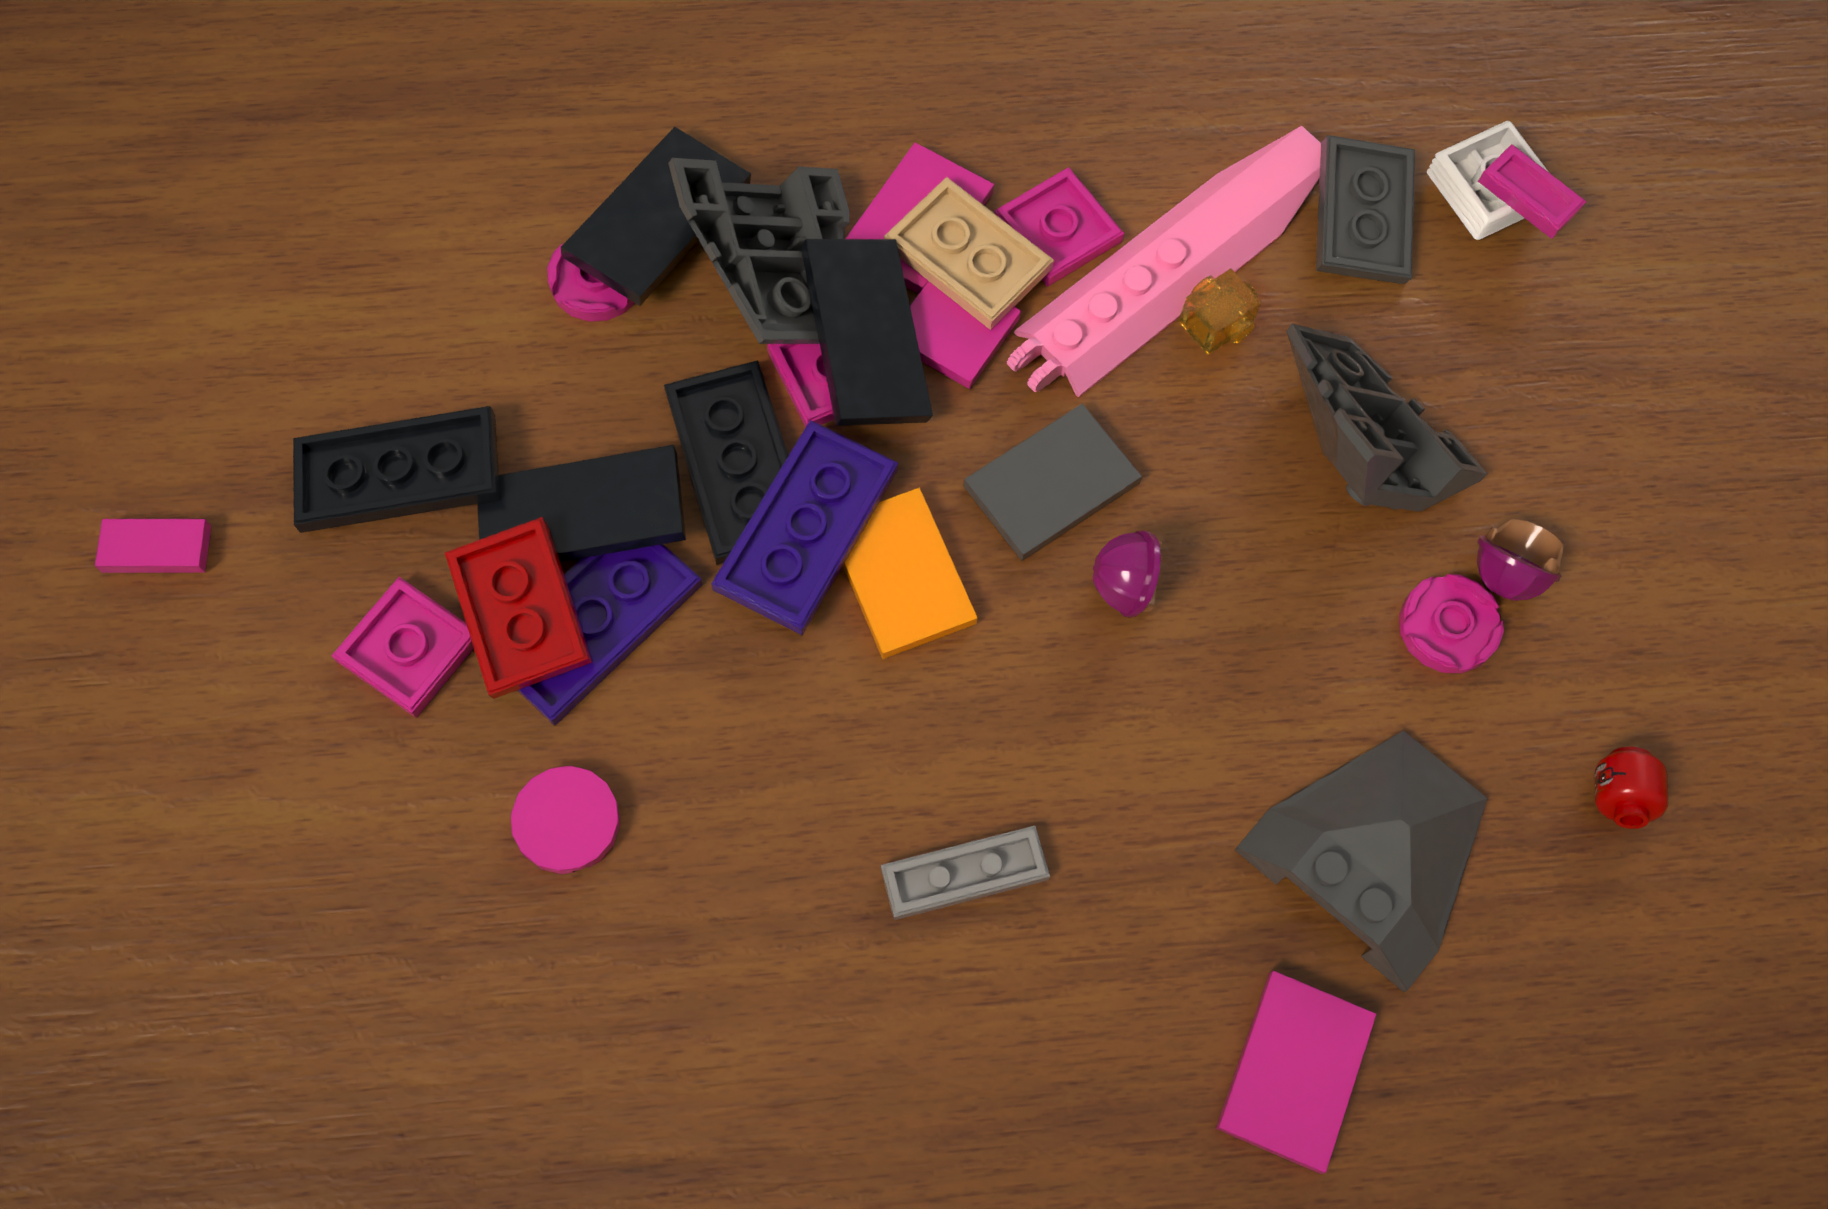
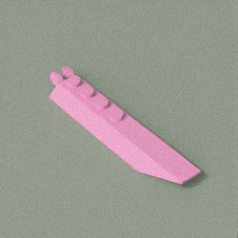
[1007,126,1321,398]

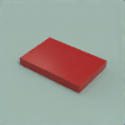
[445,517,593,699]

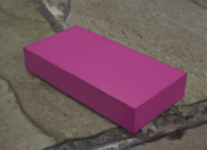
[1478,144,1587,239]
[95,519,211,573]

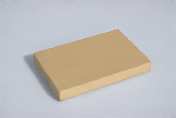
[884,177,1054,330]

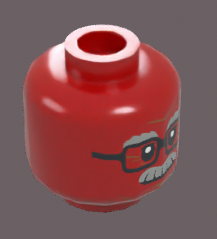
[1595,746,1669,829]

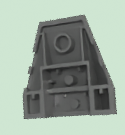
[668,158,849,344]
[1286,323,1487,512]
[1235,731,1487,992]

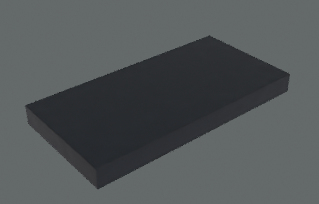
[561,127,751,306]
[801,239,933,426]
[664,360,788,565]
[293,406,500,533]
[477,445,686,562]

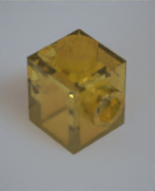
[1178,268,1262,355]

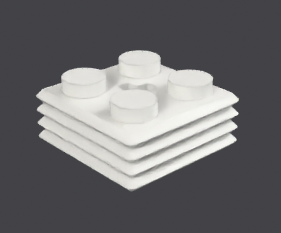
[1427,121,1549,240]

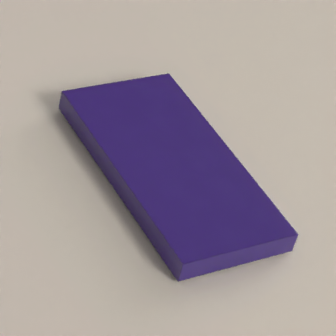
[711,420,898,635]
[517,544,703,726]

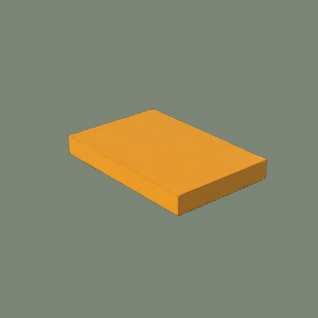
[843,487,978,659]

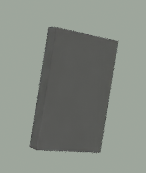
[1316,135,1415,284]
[963,404,1142,561]

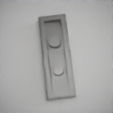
[881,826,1050,920]

